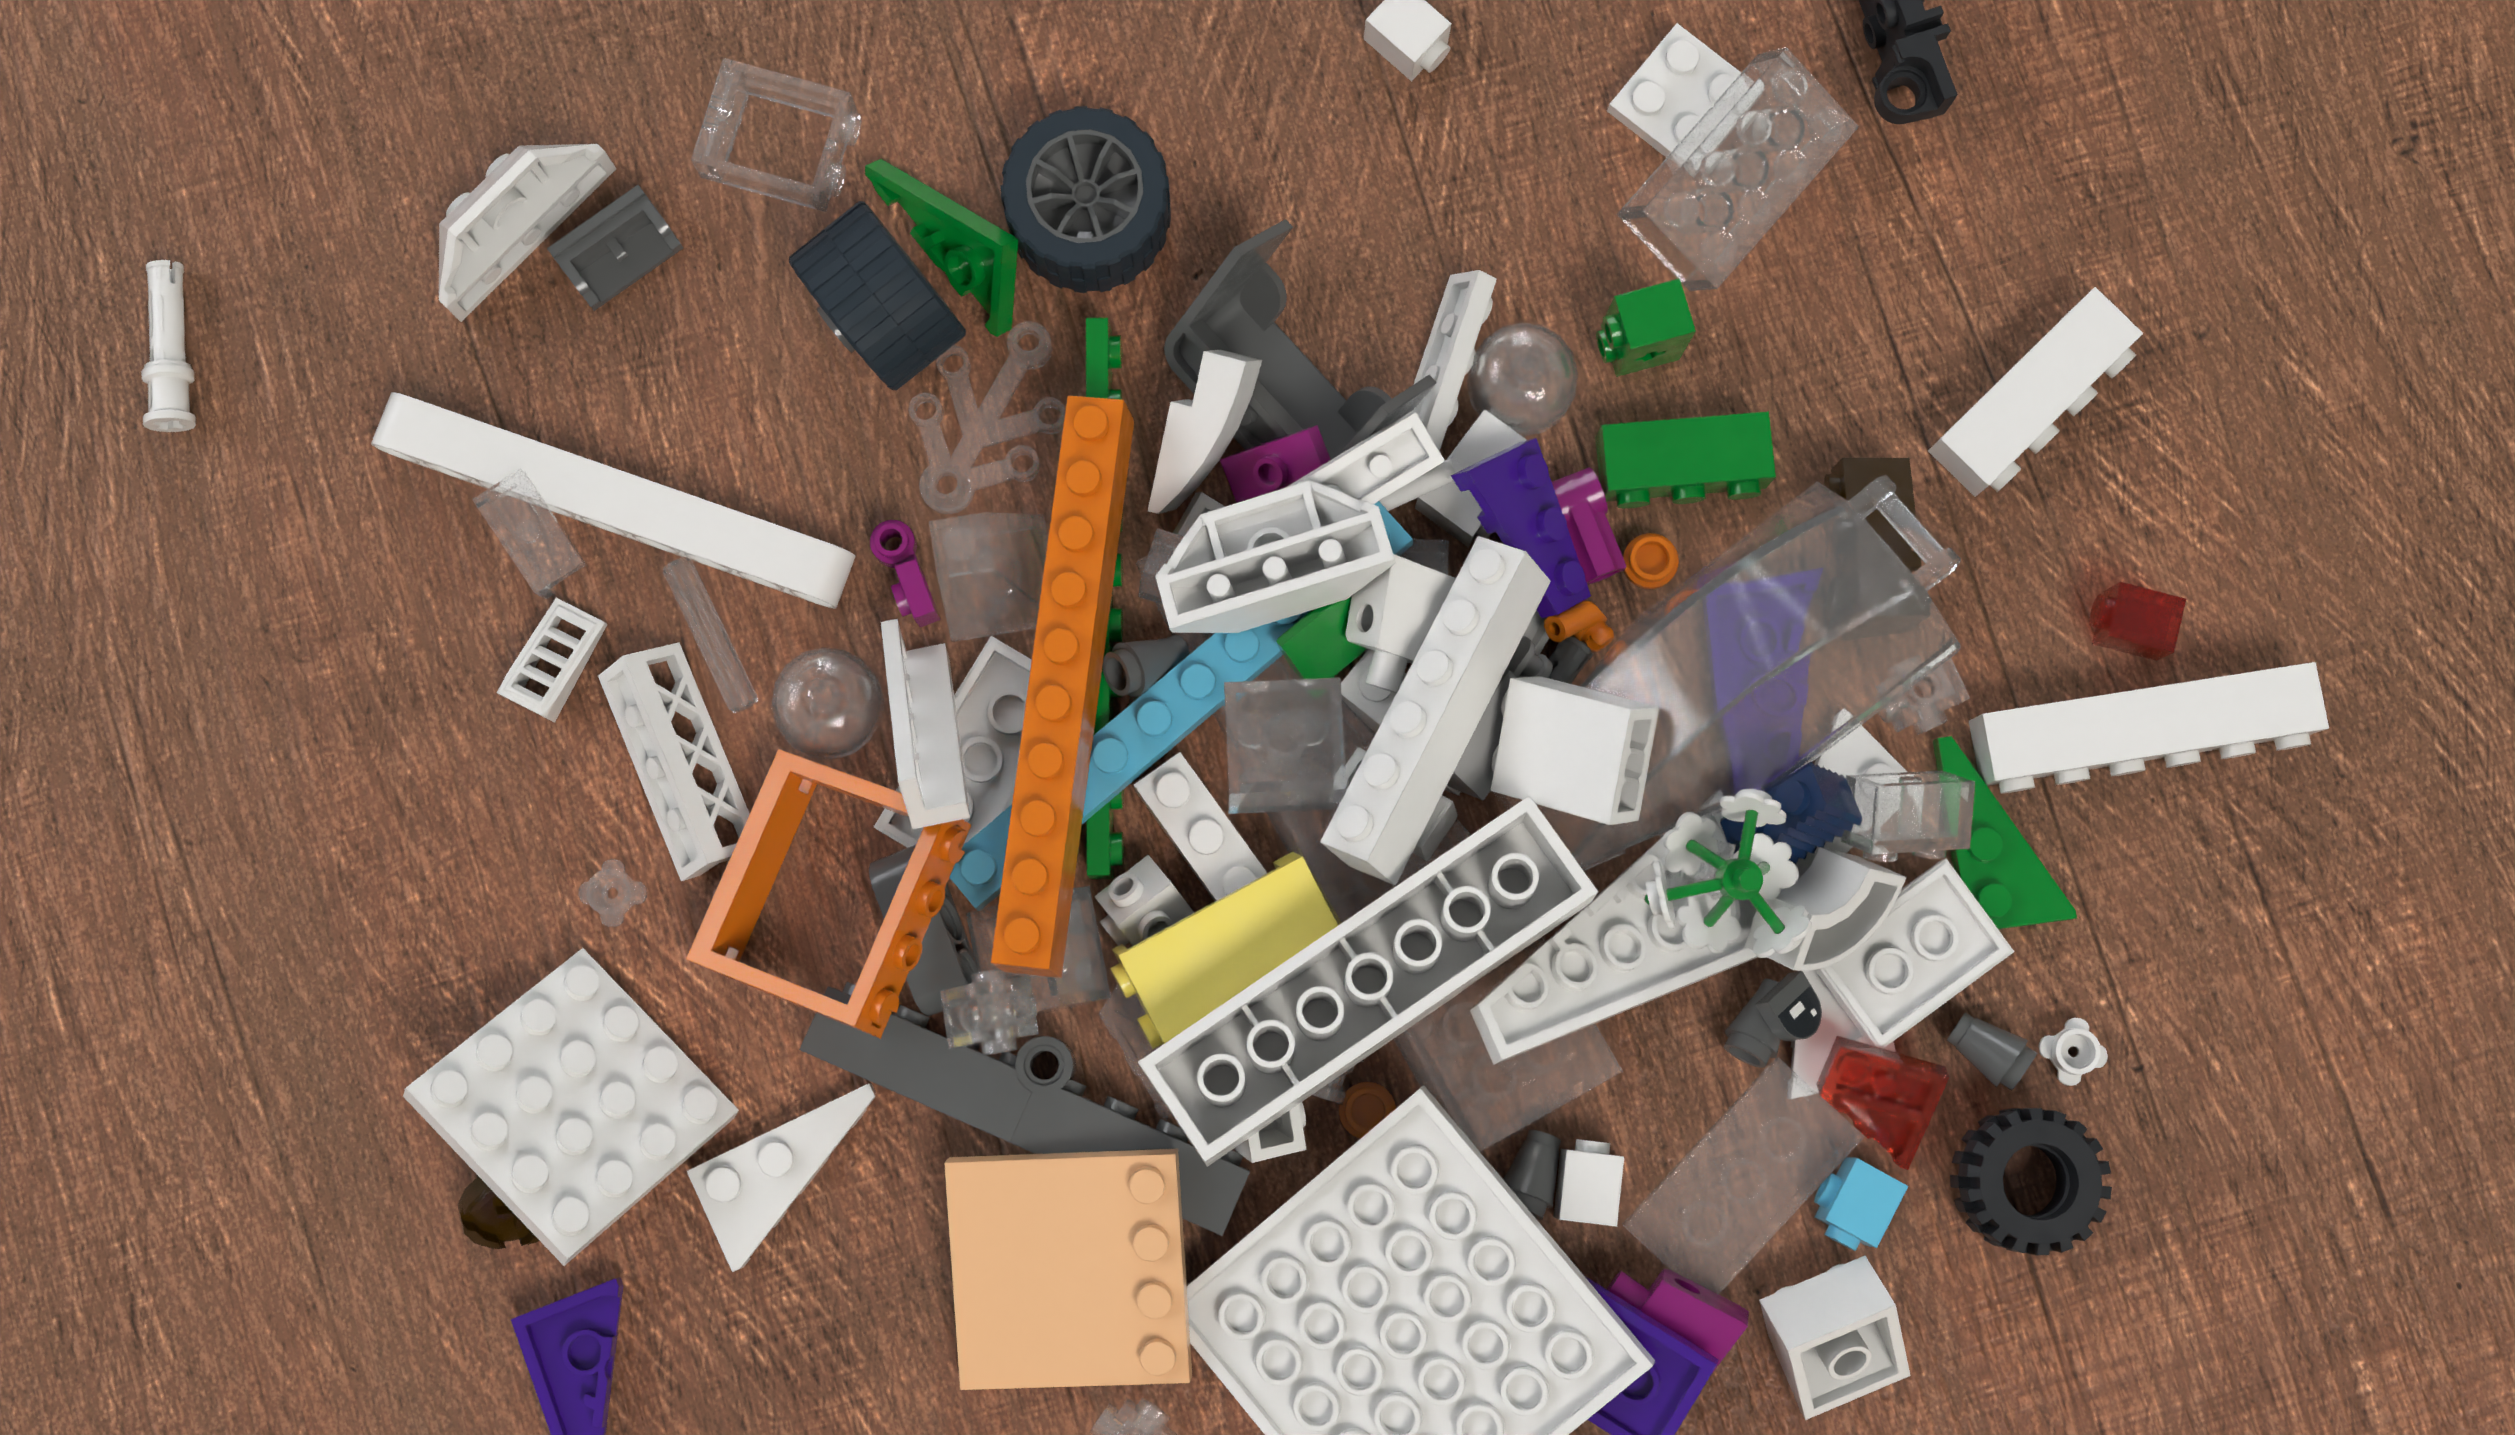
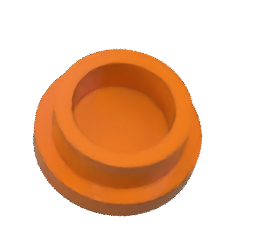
[1623,533,1679,589]
[1339,1082,1396,1139]

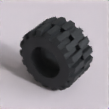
[1950,1108,2112,1255]

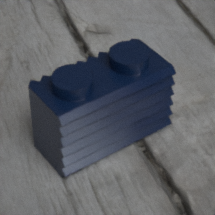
[1720,761,1863,865]

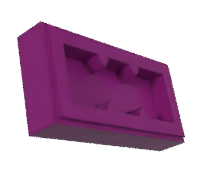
[1220,425,1331,503]

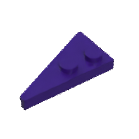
[511,1277,624,1435]

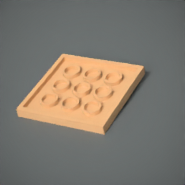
[944,1149,1192,1390]

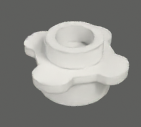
[2038,1018,2108,1086]

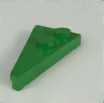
[865,159,1018,337]
[1933,736,2077,929]

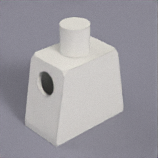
[1345,554,1456,693]

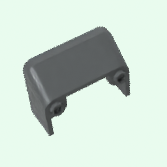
[1164,219,1437,460]

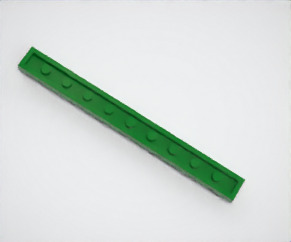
[1086,318,1124,879]

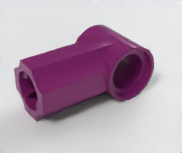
[1552,467,1627,585]

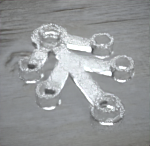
[908,321,1066,514]

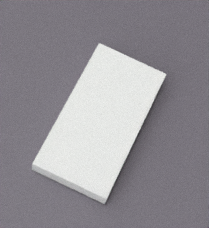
[874,636,1032,848]

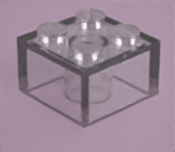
[1223,678,1347,814]

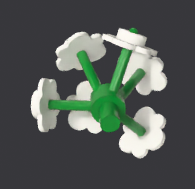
[1644,789,1812,958]

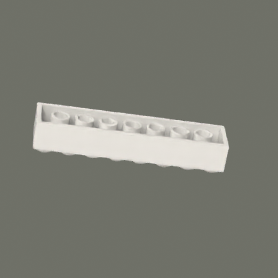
[1138,796,1598,1167]

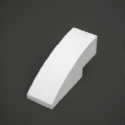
[1148,350,1262,514]

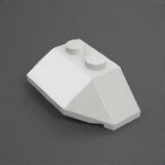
[439,144,617,322]
[1155,480,1396,633]

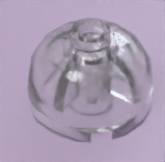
[1466,322,1579,437]
[771,647,885,761]

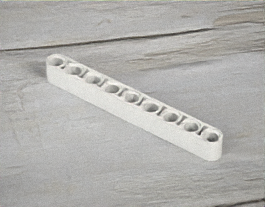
[371,392,856,609]

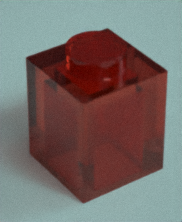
[2089,582,2186,661]

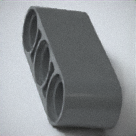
[869,845,983,1016]

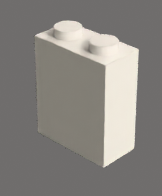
[1491,676,1659,825]

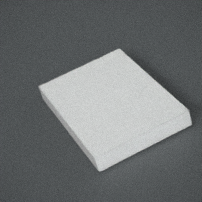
[1815,859,2014,1052]

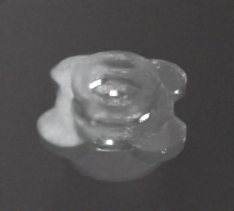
[578,859,647,927]

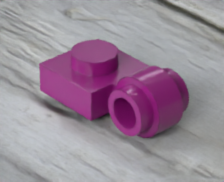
[870,520,941,627]

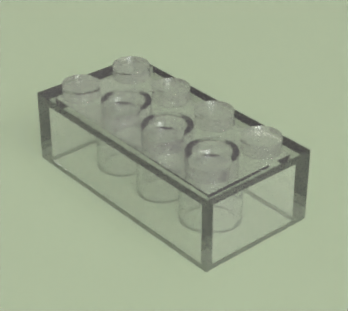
[1617,47,1859,291]

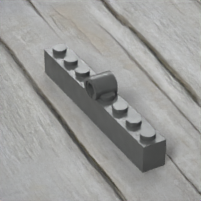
[799,981,1250,1236]

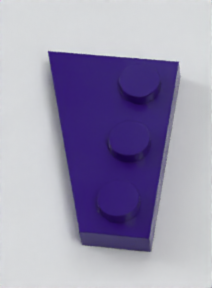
[1451,438,1591,618]

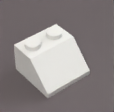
[1759,1256,1911,1420]

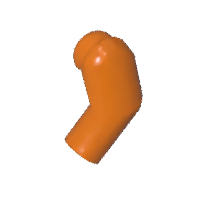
[1544,600,1614,652]

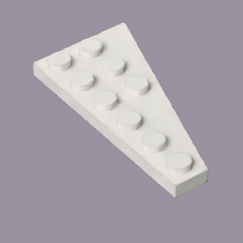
[1470,788,1758,1064]

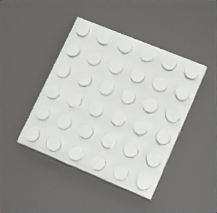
[1187,1085,1655,1435]

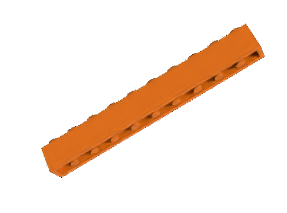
[991,396,1134,978]

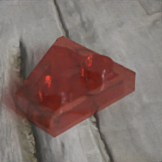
[1816,1036,1950,1170]

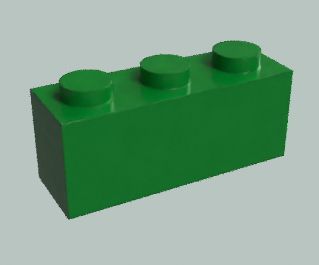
[1595,411,1776,509]

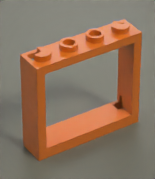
[686,749,971,1039]

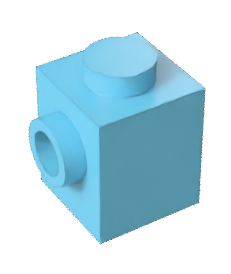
[1814,1157,1909,1251]

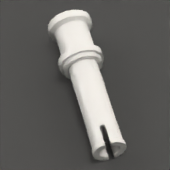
[141,260,196,432]

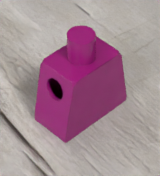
[1607,1268,1749,1373]

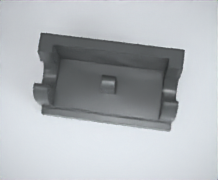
[547,185,683,311]

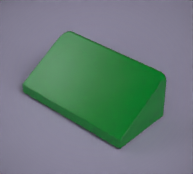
[1276,596,1367,691]

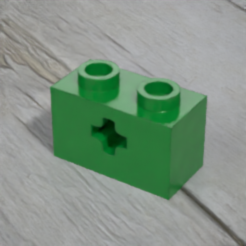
[1596,278,1696,377]

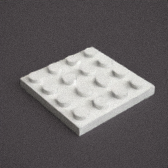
[403,948,739,1266]

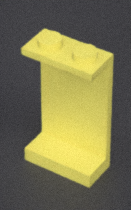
[1110,852,1338,1049]

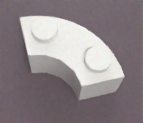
[1745,847,1906,971]

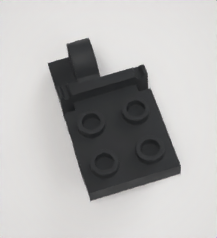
[1859,0,1958,124]

